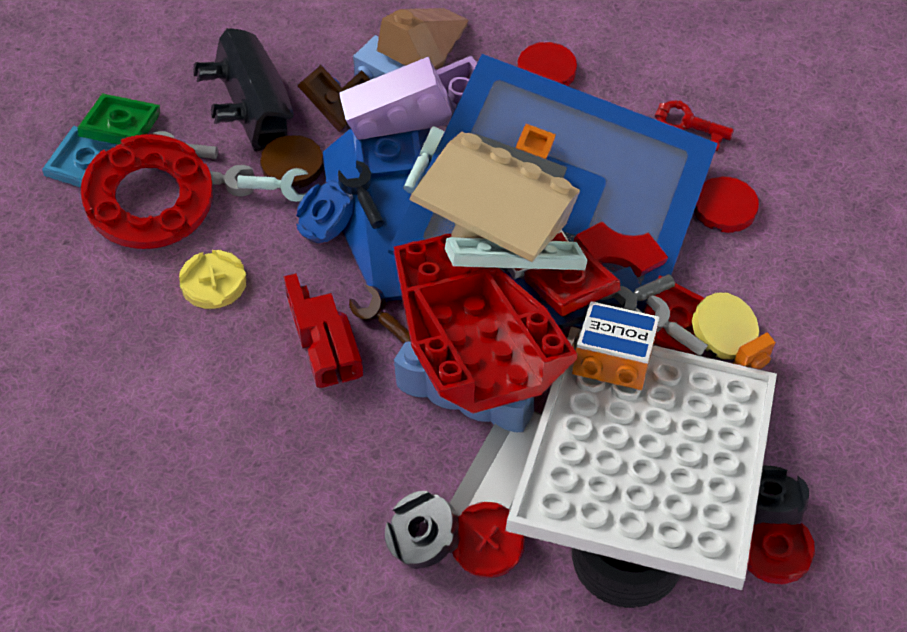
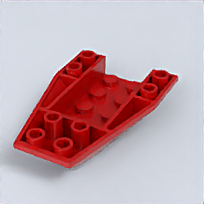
[394,233,577,414]

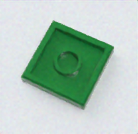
[77,94,160,145]

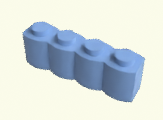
[394,341,534,432]

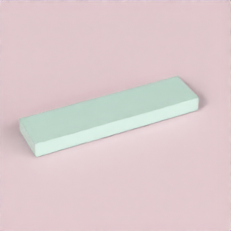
[445,237,587,270]

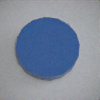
[296,180,354,243]

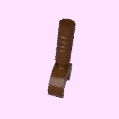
[349,285,410,344]

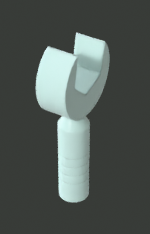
[403,126,444,194]
[237,168,308,201]

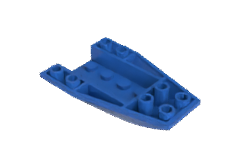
[323,128,439,301]

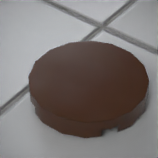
[260,135,323,188]

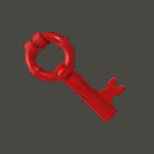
[654,100,734,151]

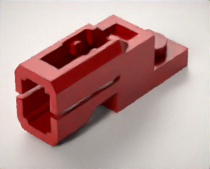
[283,273,363,388]

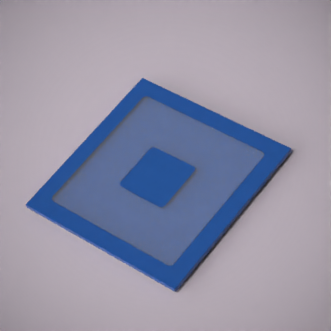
[388,54,718,329]

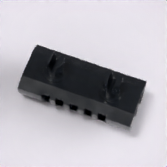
[193,28,294,152]

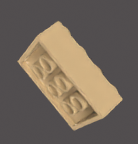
[409,132,580,262]

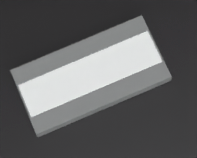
[450,411,542,517]

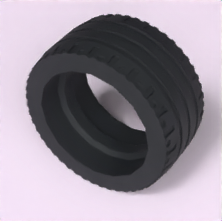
[572,548,681,608]

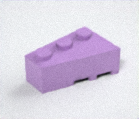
[339,56,454,140]

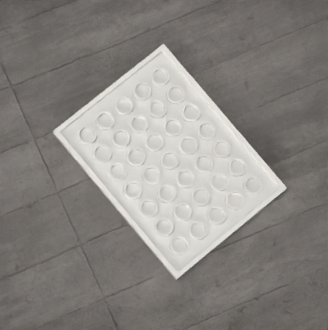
[506,327,777,590]

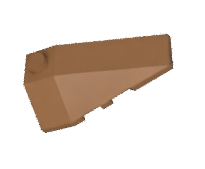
[377,8,468,70]

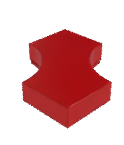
[574,221,668,277]

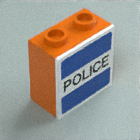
[572,301,660,390]

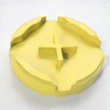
[179,250,246,309]
[692,293,759,359]

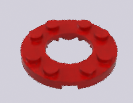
[81,134,213,249]

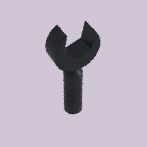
[338,160,384,229]

